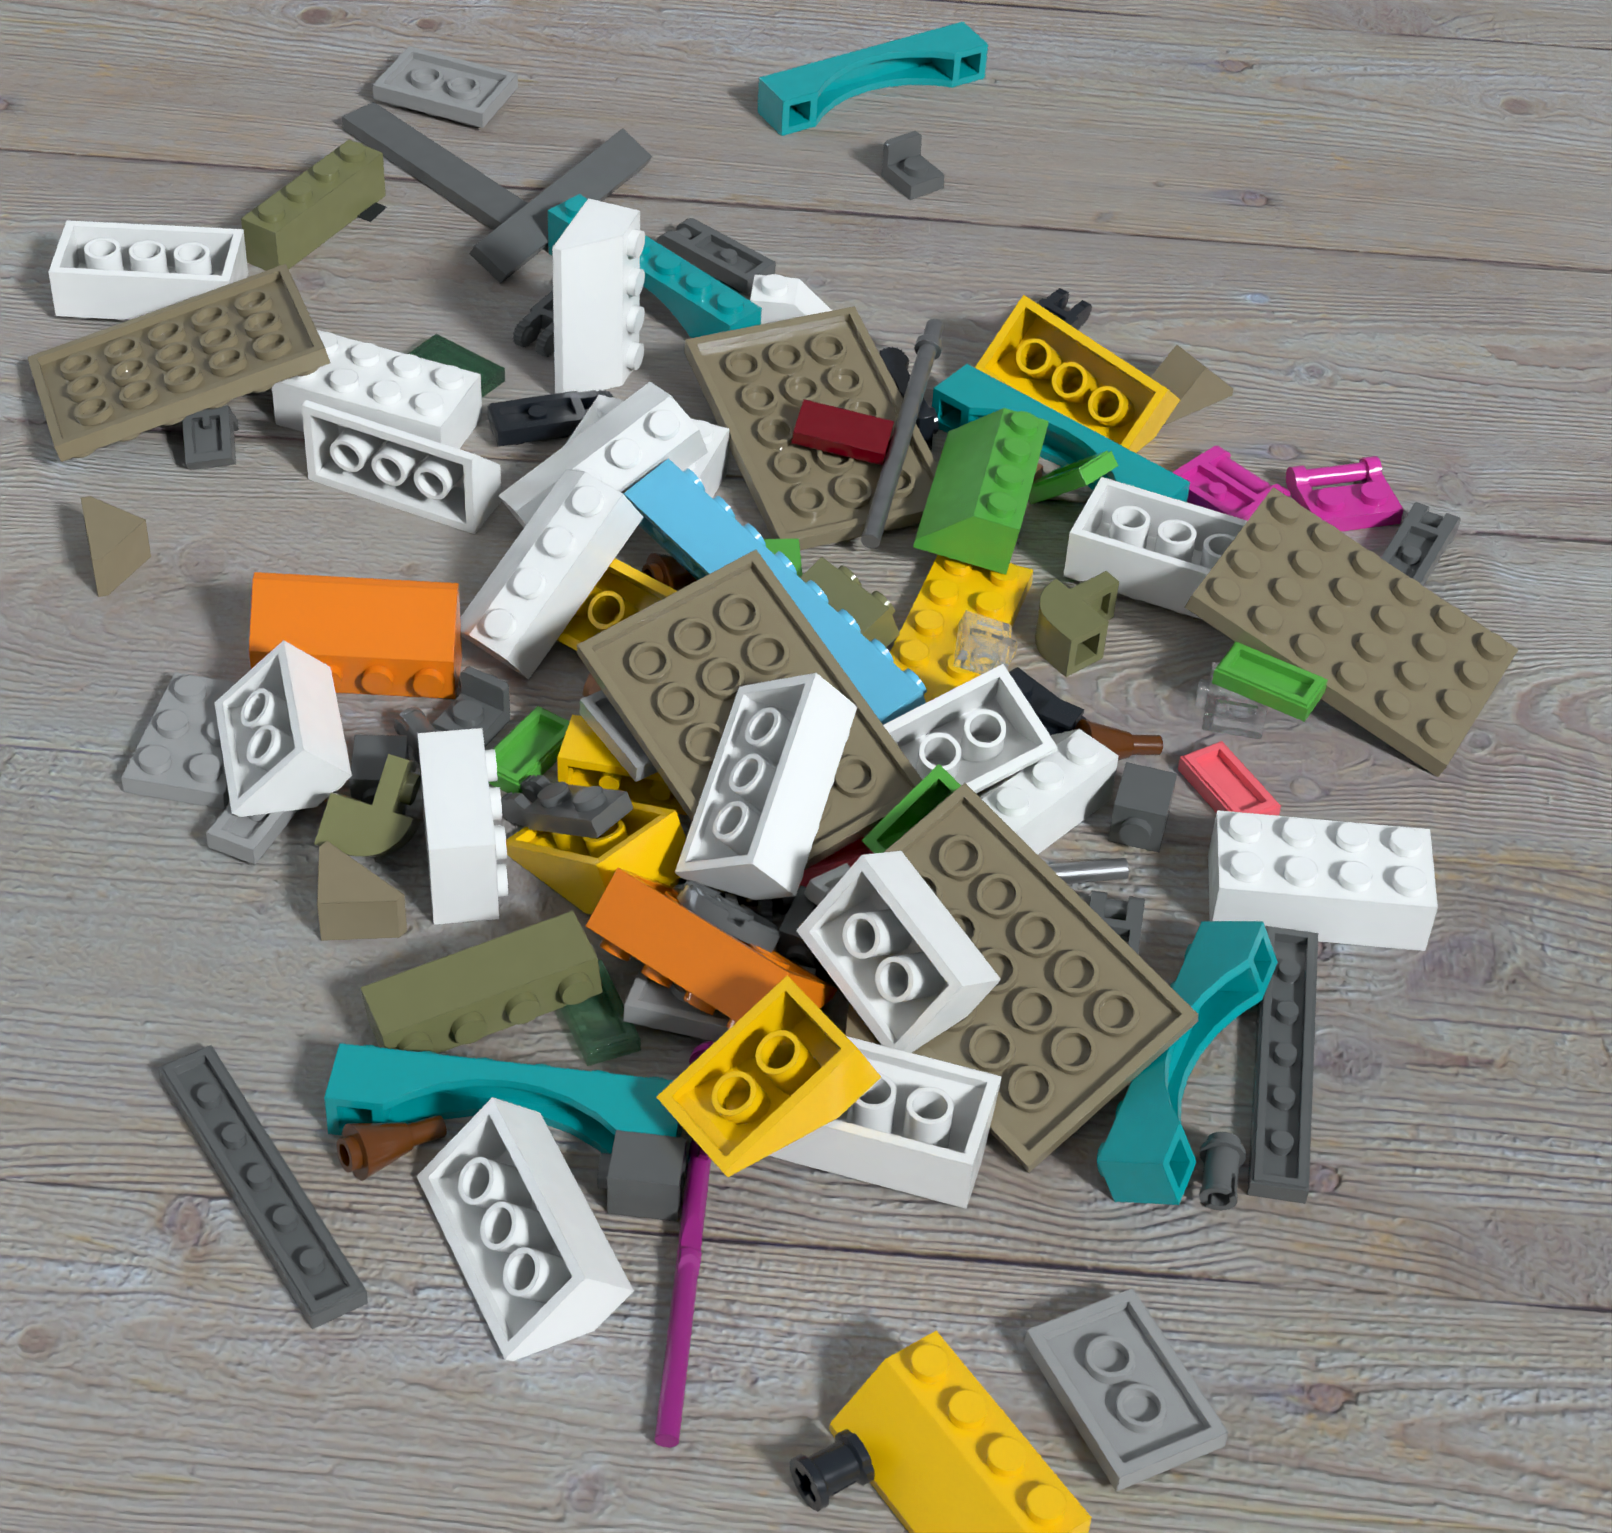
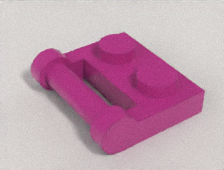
[1172,445,1290,521]
[1286,456,1404,532]

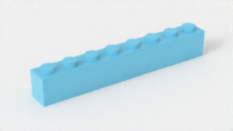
[623,458,927,725]

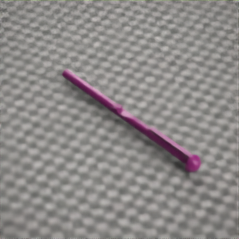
[655,1041,715,1448]

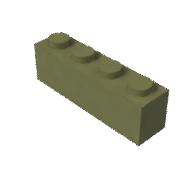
[241,139,386,271]
[360,910,603,1054]

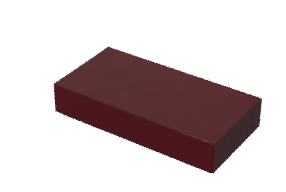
[792,399,894,465]

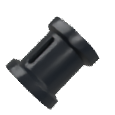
[789,1429,875,1511]

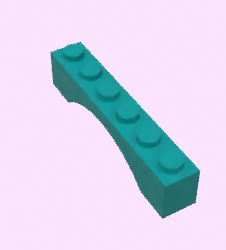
[757,21,988,136]
[548,194,762,338]
[932,364,1190,502]
[1097,921,1278,1205]
[324,1043,683,1154]

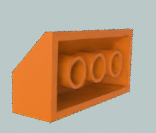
[249,572,462,699]
[586,868,837,1029]

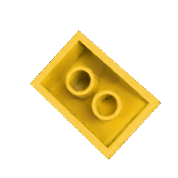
[506,802,686,915]
[657,975,881,1177]

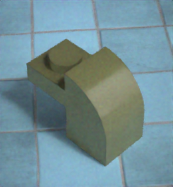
[1035,571,1119,677]
[314,754,422,857]

